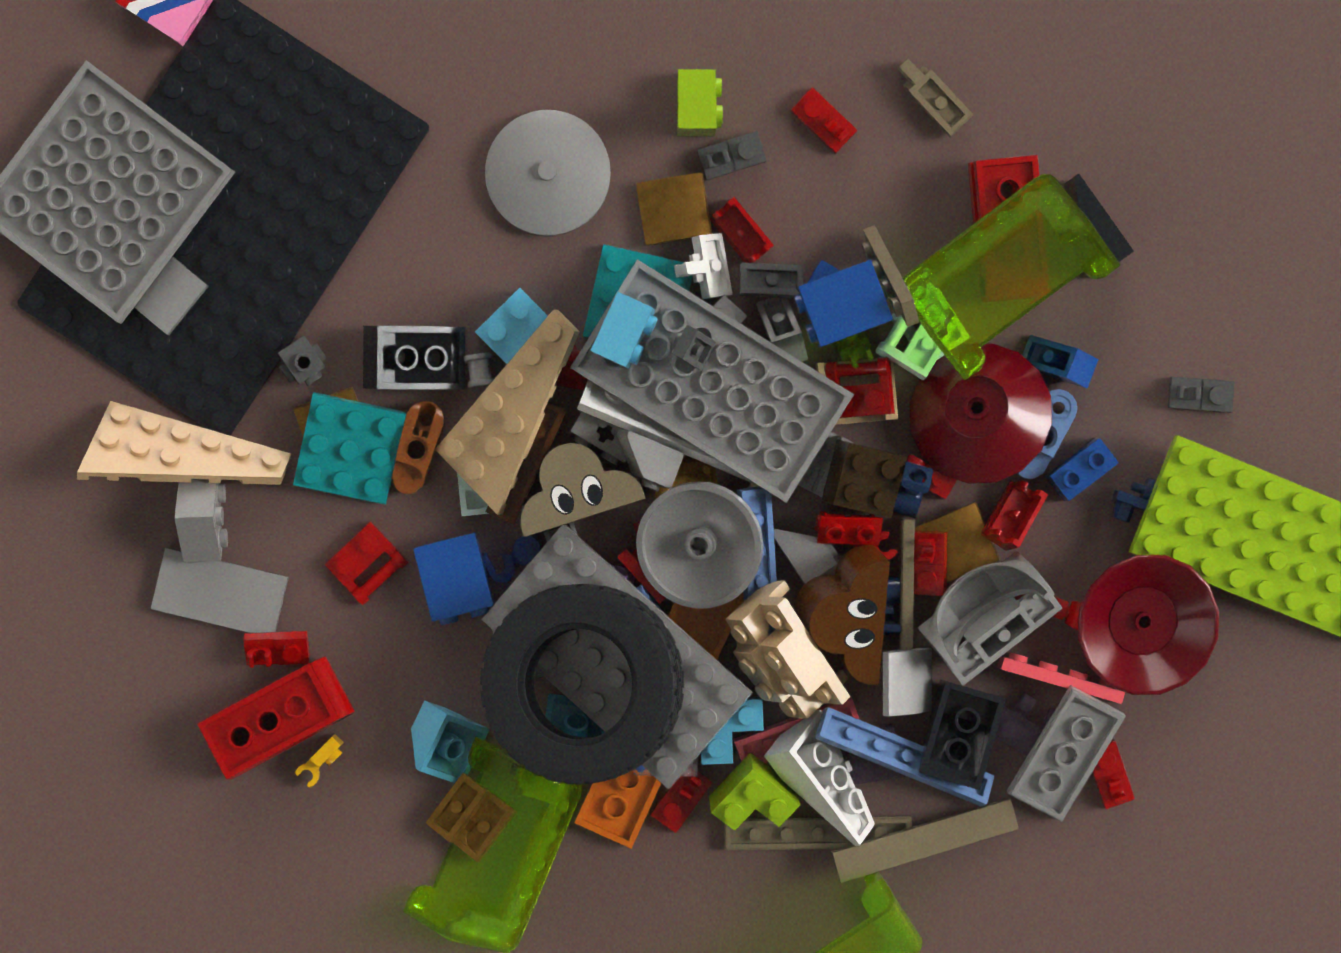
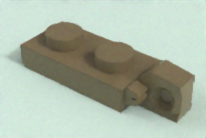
[897,58,973,138]

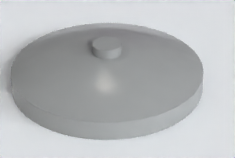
[485,110,611,236]
[636,482,763,609]

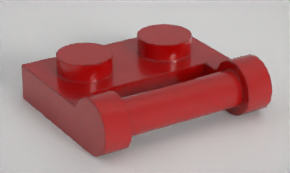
[825,357,895,418]
[325,522,409,606]

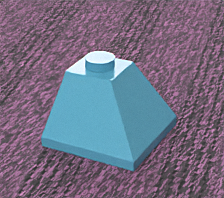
[411,700,490,783]

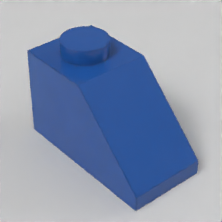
[1022,335,1099,388]

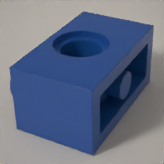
[1045,438,1119,501]

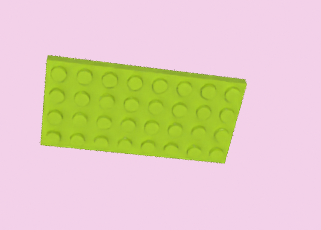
[1128,435,1341,637]

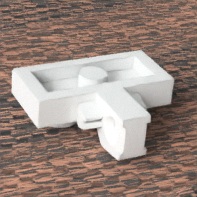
[674,233,733,299]

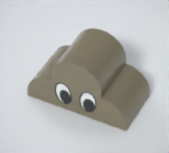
[520,443,646,537]

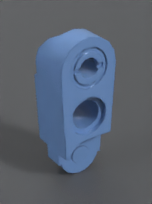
[1017,389,1077,479]

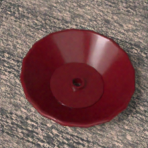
[910,343,1052,484]
[1078,555,1219,695]

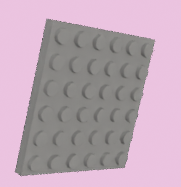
[0,60,235,324]

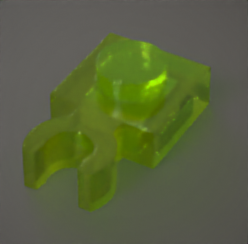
[832,332,874,368]

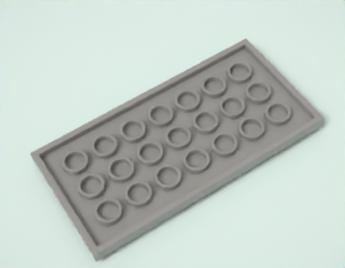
[570,260,854,503]
[481,524,753,789]

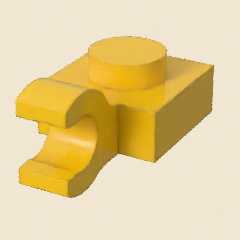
[295,734,344,787]

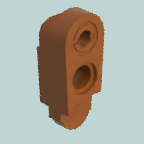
[392,401,445,494]

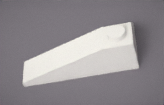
[764,710,875,846]

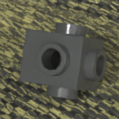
[277,336,326,386]

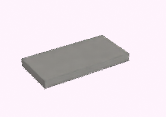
[151,548,289,633]
[1007,685,1126,822]

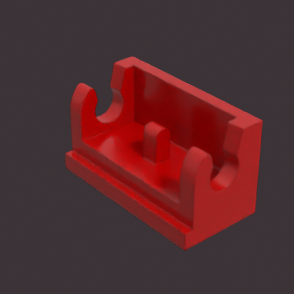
[710,197,774,263]
[981,481,1048,551]

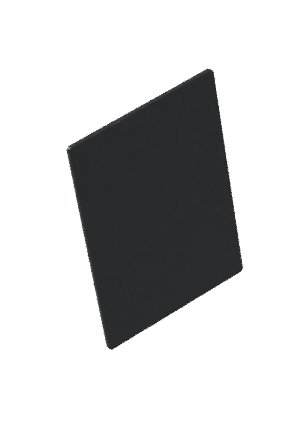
[18,0,429,436]

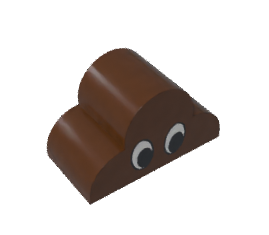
[795,545,890,685]

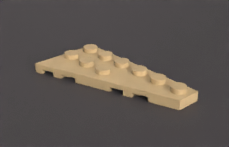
[435,310,580,515]
[77,401,291,485]

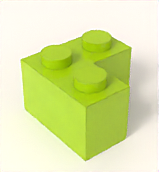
[677,69,723,136]
[709,752,800,831]

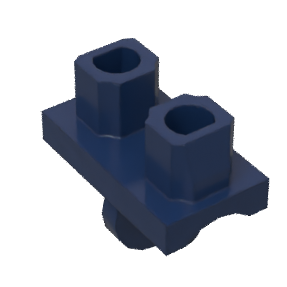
[1112,477,1155,523]

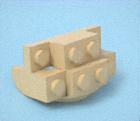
[725,580,850,719]

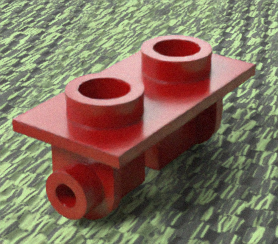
[816,512,883,545]

